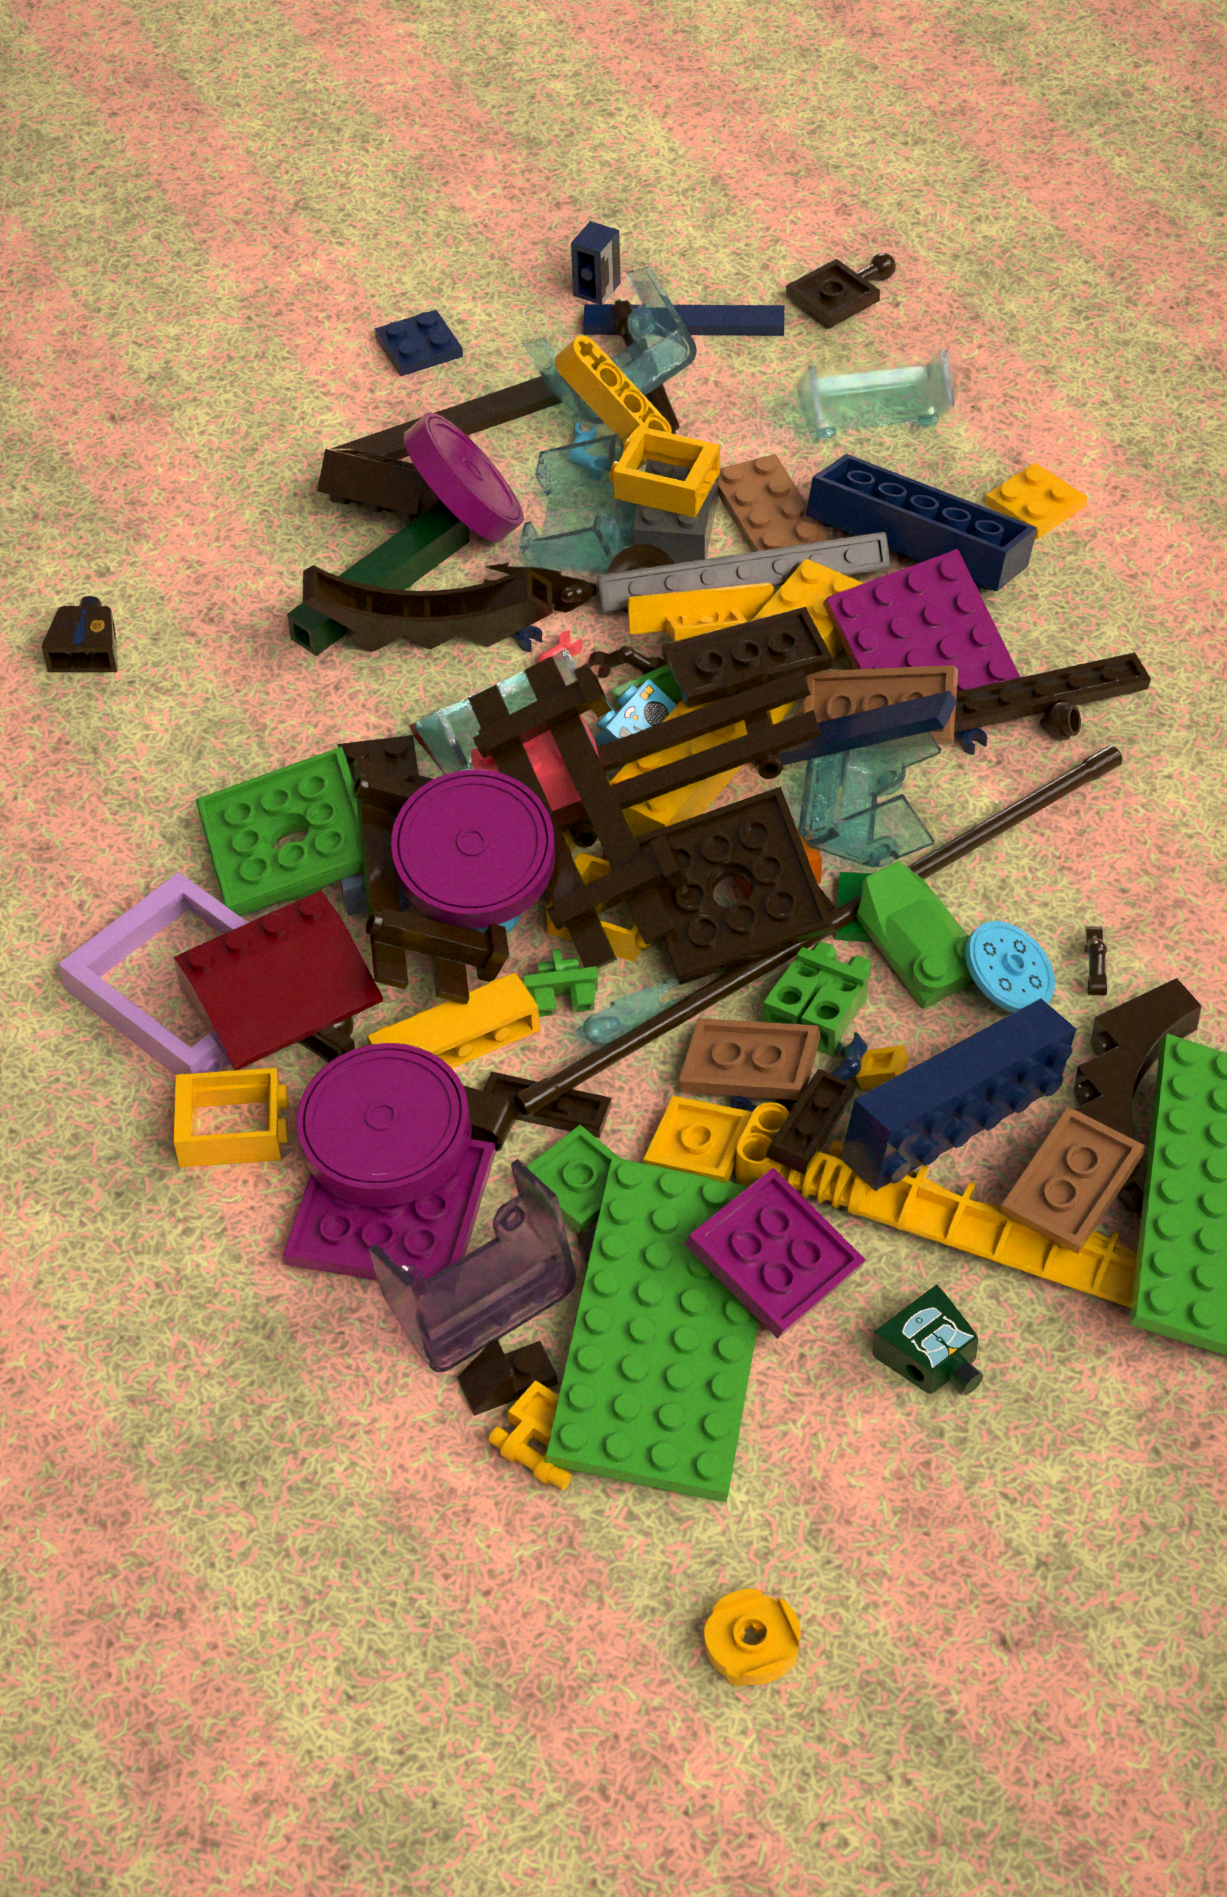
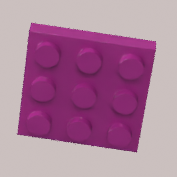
[684,1168,866,1339]

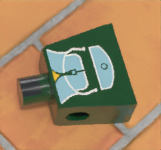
[872,1284,983,1395]

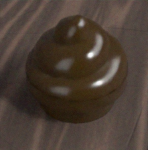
[1039,702,1081,740]

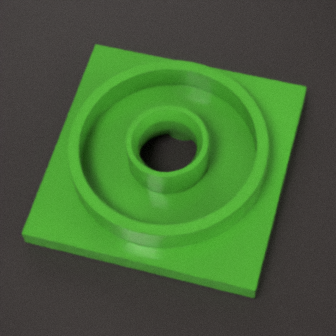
[195,746,364,916]

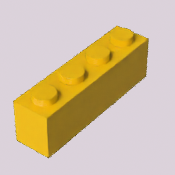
[367,972,540,1069]

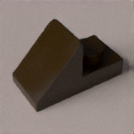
[457,1339,558,1416]

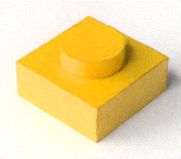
[856,1045,909,1090]

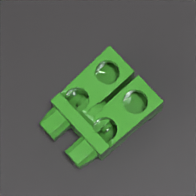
[762,941,871,1057]

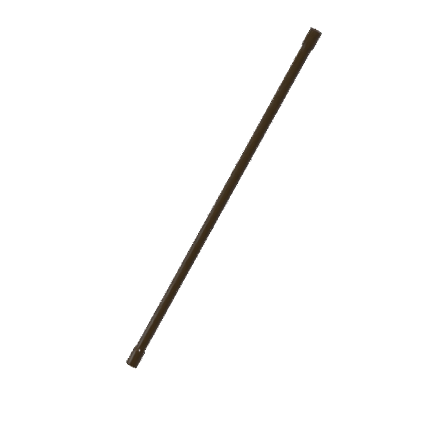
[513,745,1122,1118]

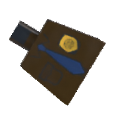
[42,596,118,673]

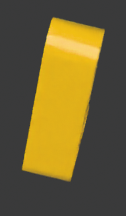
[555,335,672,470]

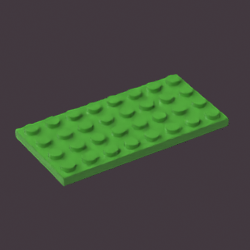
[1129,1034,1227,1356]
[545,1157,759,1502]

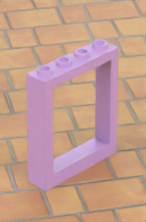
[58,872,248,1075]

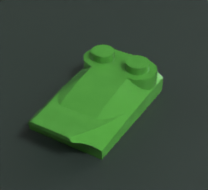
[856,861,975,1009]

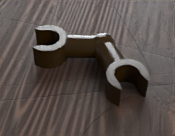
[587,645,667,678]
[1084,926,1107,996]

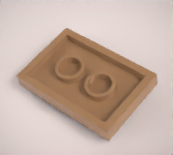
[678,1018,821,1100]
[1001,1106,1145,1254]

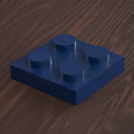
[375,309,463,376]

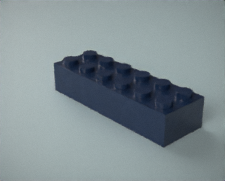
[805,454,1037,591]
[840,998,1077,1191]

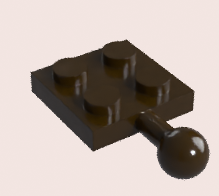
[786,253,896,328]

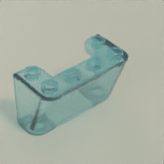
[519,434,638,573]

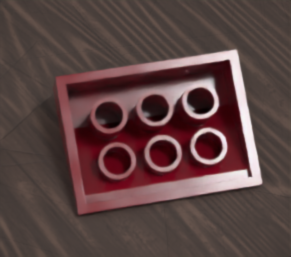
[174,890,383,1070]

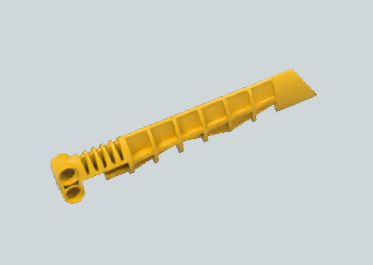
[734,1102,1137,1308]

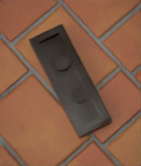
[766,1069,857,1175]
[484,1071,612,1138]

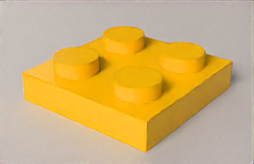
[985,462,1087,539]
[643,1096,752,1184]

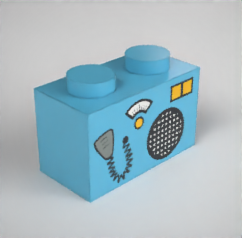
[594,679,677,769]

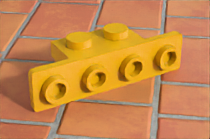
[627,583,774,642]

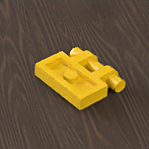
[488,1380,573,1490]

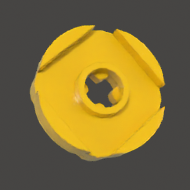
[704,1588,801,1686]

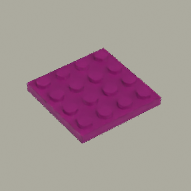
[823,549,1020,691]
[283,1139,496,1293]

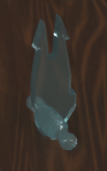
[575,979,692,1046]

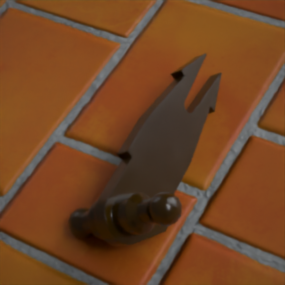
[484,563,598,612]

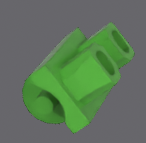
[523,948,598,1017]

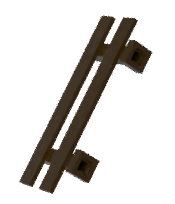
[468,656,689,969]
[553,664,821,848]
[353,758,509,1004]

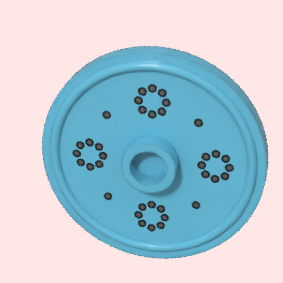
[965,921,1055,1013]

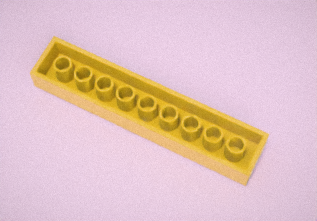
[610,559,864,838]

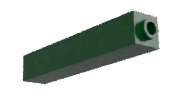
[287,501,470,656]

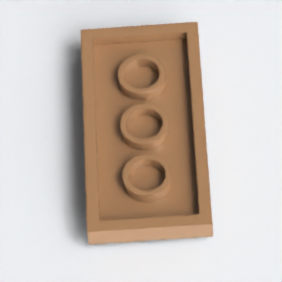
[719,454,829,552]
[804,665,958,747]

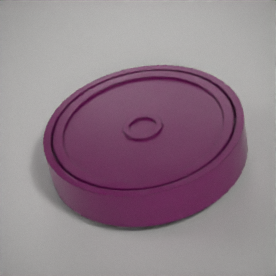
[403,412,524,543]
[391,769,555,928]
[296,1043,472,1207]

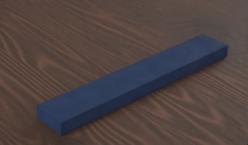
[583,304,785,336]
[752,691,957,770]

